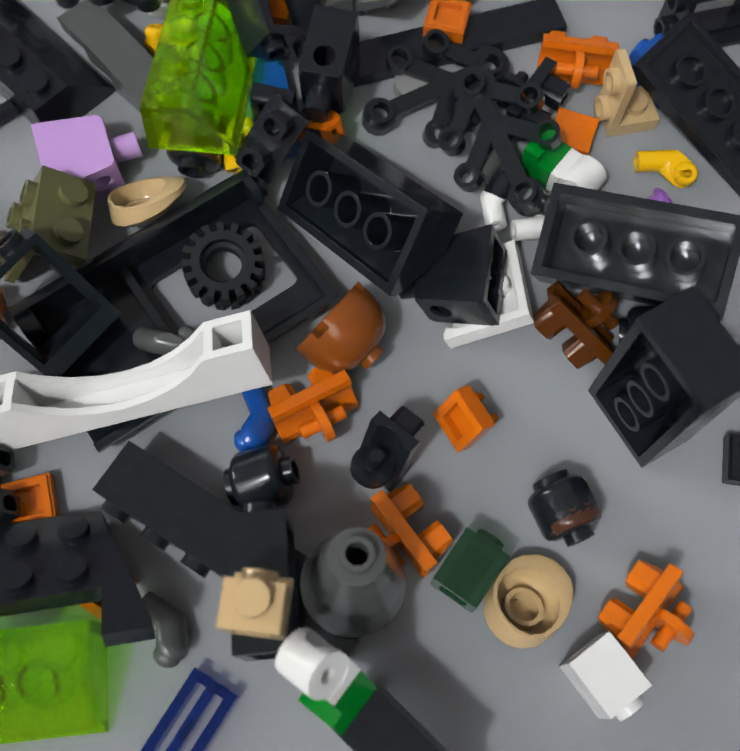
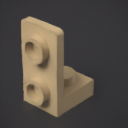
[594,49,660,137]

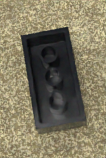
[530,182,740,320]
[588,286,740,468]

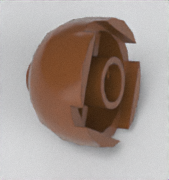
[295,281,386,374]

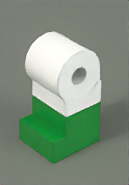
[521,129,607,192]
[275,627,377,737]

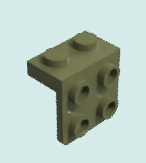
[4,165,96,284]

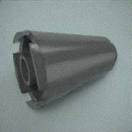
[300,527,406,639]

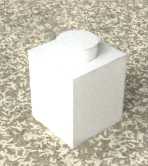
[559,631,652,721]

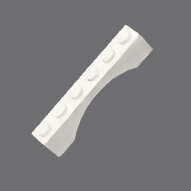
[0,310,273,450]

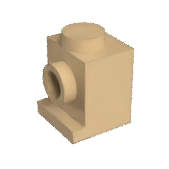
[215,568,294,641]

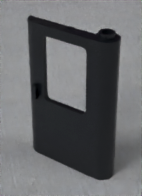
[8,169,339,453]

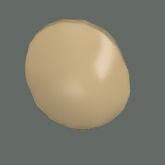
[107,176,187,228]
[484,554,573,649]

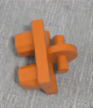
[536,30,619,89]
[267,368,359,444]
[368,483,453,578]
[598,559,695,660]

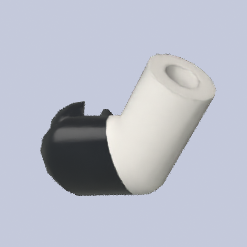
[480,170,521,231]

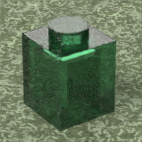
[430,527,510,613]

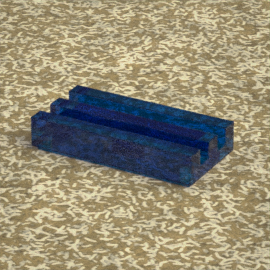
[141,667,240,751]

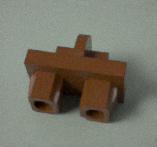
[533,280,619,369]

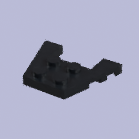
[0,510,155,647]

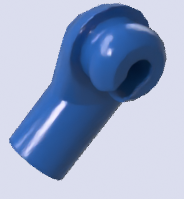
[234,387,276,452]

